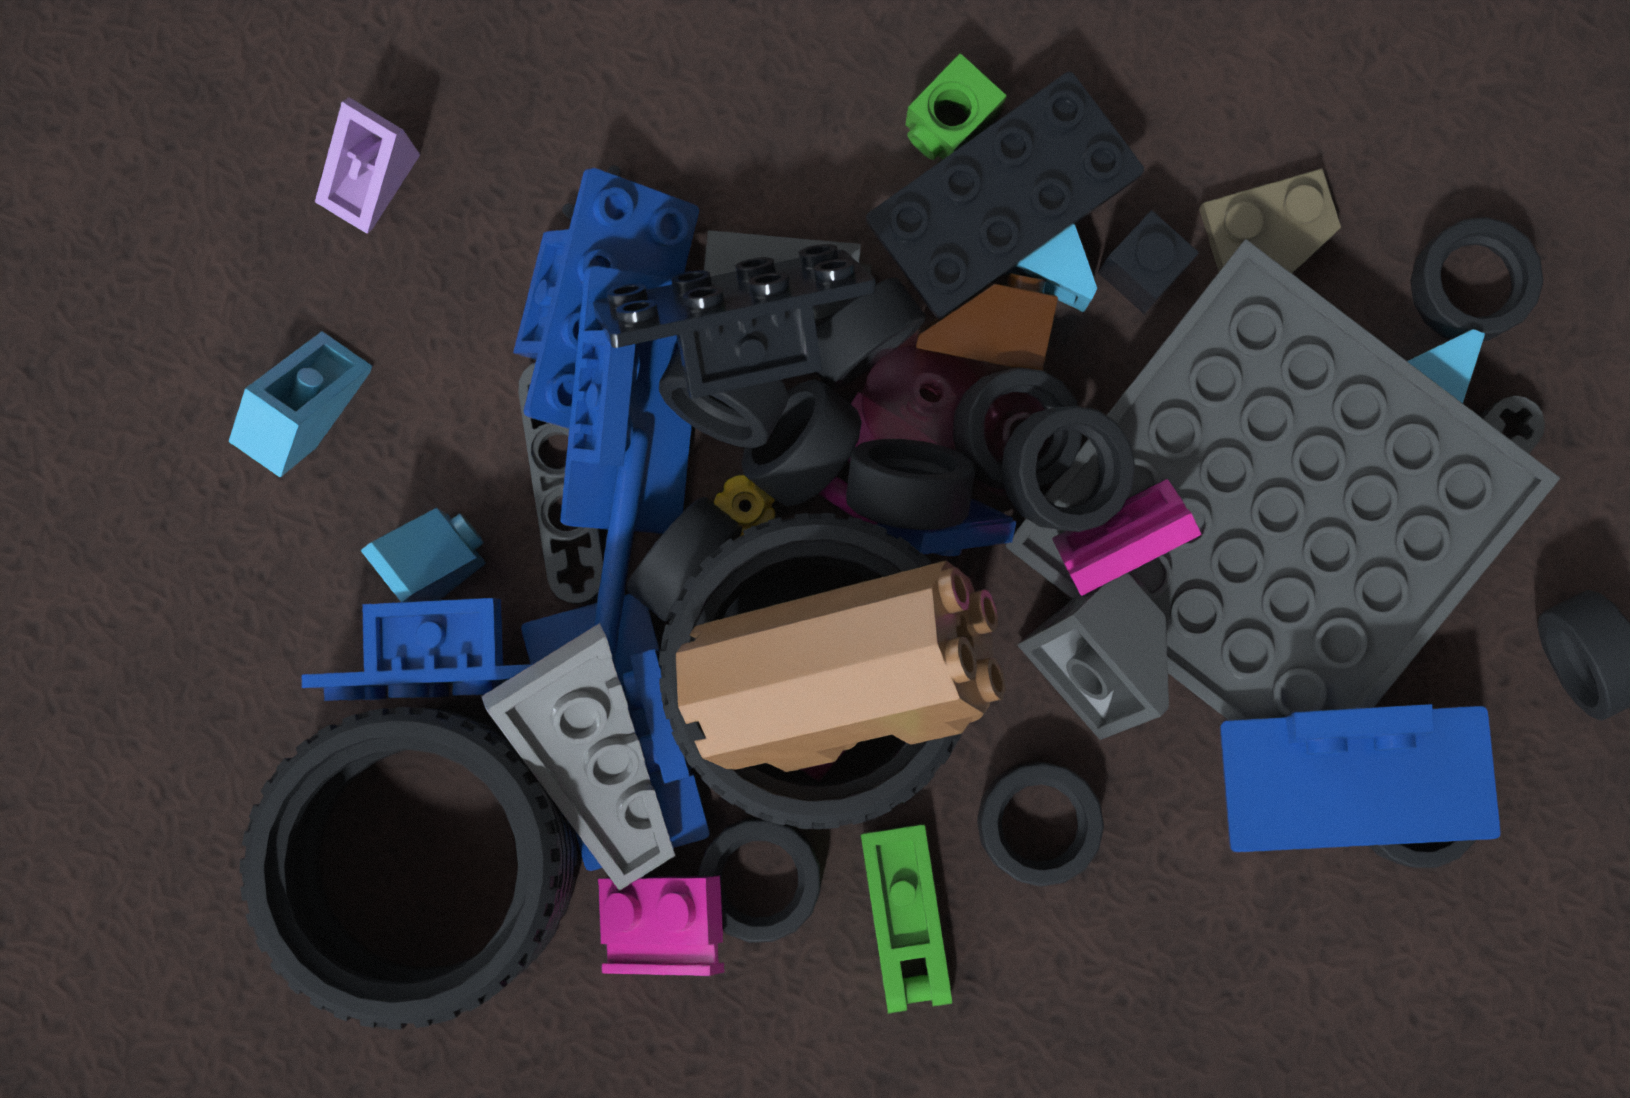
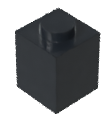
[1098,210,1199,314]

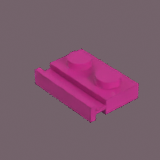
[1052,479,1202,596]
[598,876,725,976]

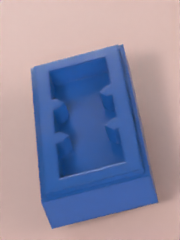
[877,498,1017,556]

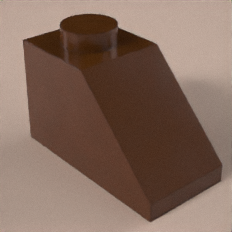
[916,273,1058,370]

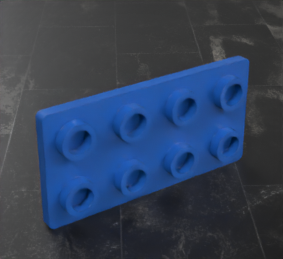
[513,168,699,429]
[560,266,692,533]
[521,594,710,871]
[301,598,533,701]
[1220,704,1501,852]

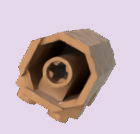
[676,561,1006,772]

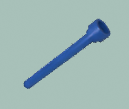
[593,427,648,664]

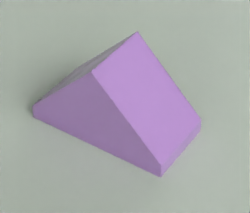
[315,97,420,234]

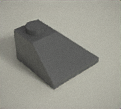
[1017,573,1169,740]

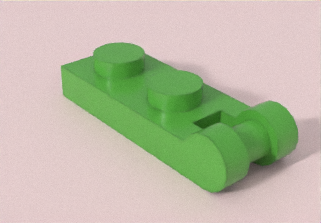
[860,823,952,1014]

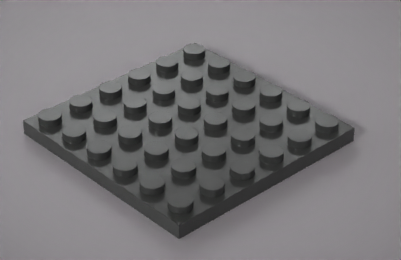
[1005,239,1560,721]

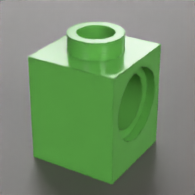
[905,53,1007,160]

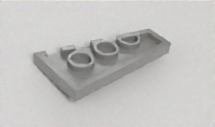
[481,623,675,891]

